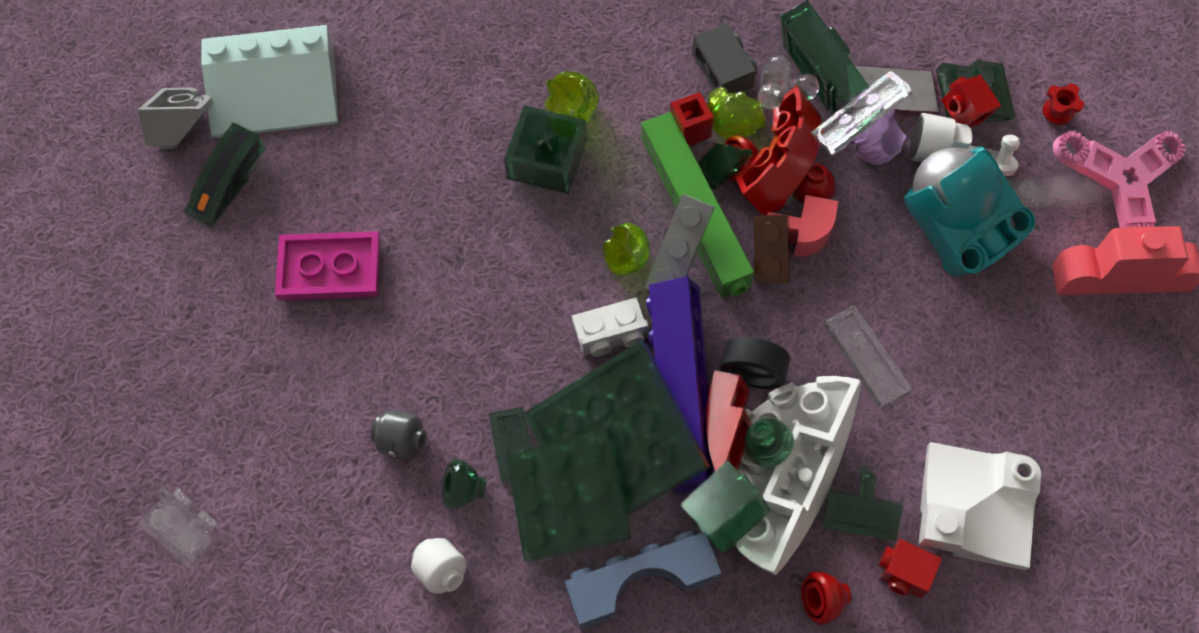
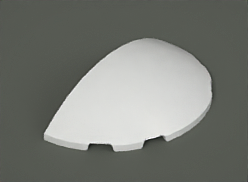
[714,376,862,575]

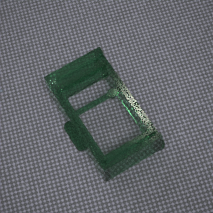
[780,0,869,131]

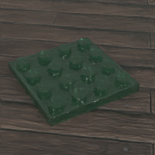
[524,341,711,539]

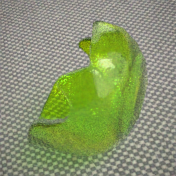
[603,222,650,276]

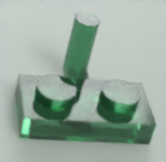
[822,465,903,542]

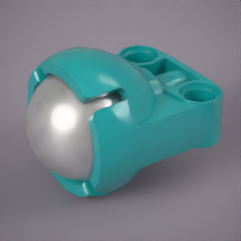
[904,146,1035,277]

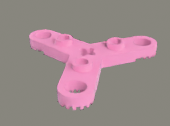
[1053,131,1186,228]

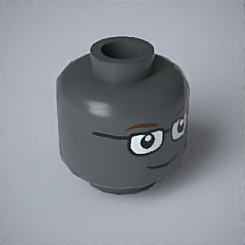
[371,410,427,460]

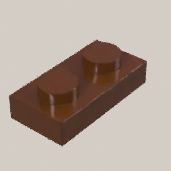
[753,215,791,283]

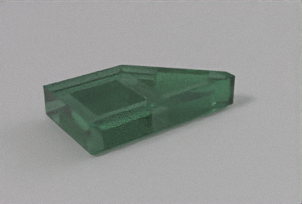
[699,143,753,189]

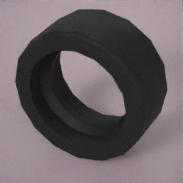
[720,337,791,389]

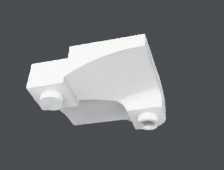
[918,442,1041,571]

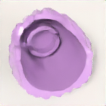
[849,100,907,165]

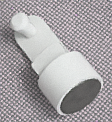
[910,113,1020,176]

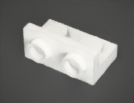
[572,298,649,357]

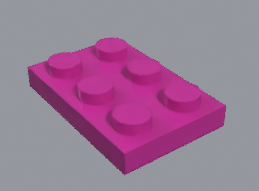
[275,231,381,300]

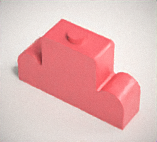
[1052,226,1199,295]

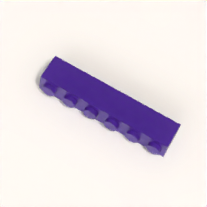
[646,276,718,494]

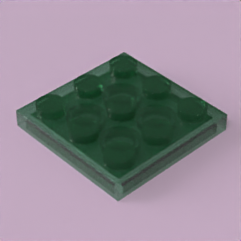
[507,429,631,562]

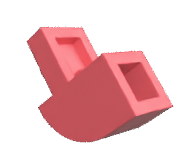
[768,195,839,256]

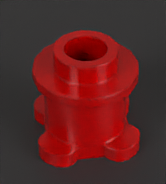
[1042,83,1084,125]

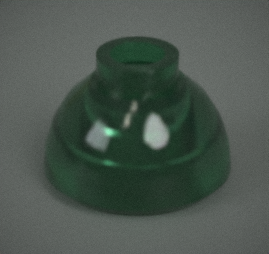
[744,418,794,467]
[442,458,486,509]

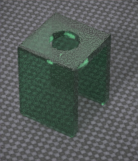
[681,461,771,553]

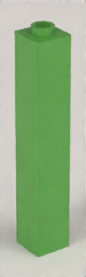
[641,112,754,298]

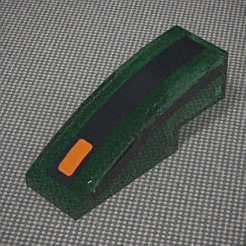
[184,122,266,228]

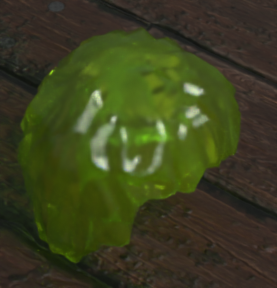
[707,87,766,138]

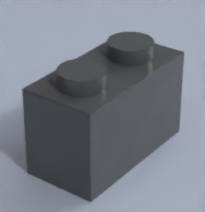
[692,23,757,101]

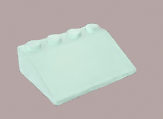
[201,25,338,138]

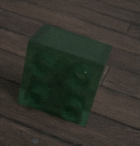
[504,105,587,194]

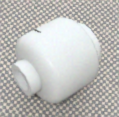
[411,538,467,594]

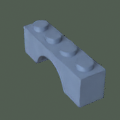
[564,531,721,631]

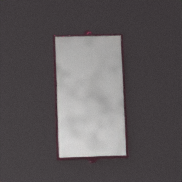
[842,64,940,116]

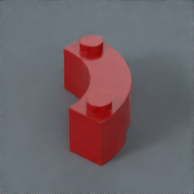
[735,86,822,215]

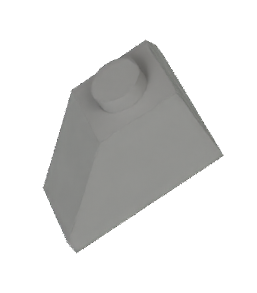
[138,87,213,150]

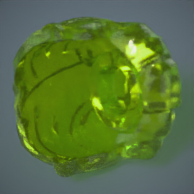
[544,71,599,134]

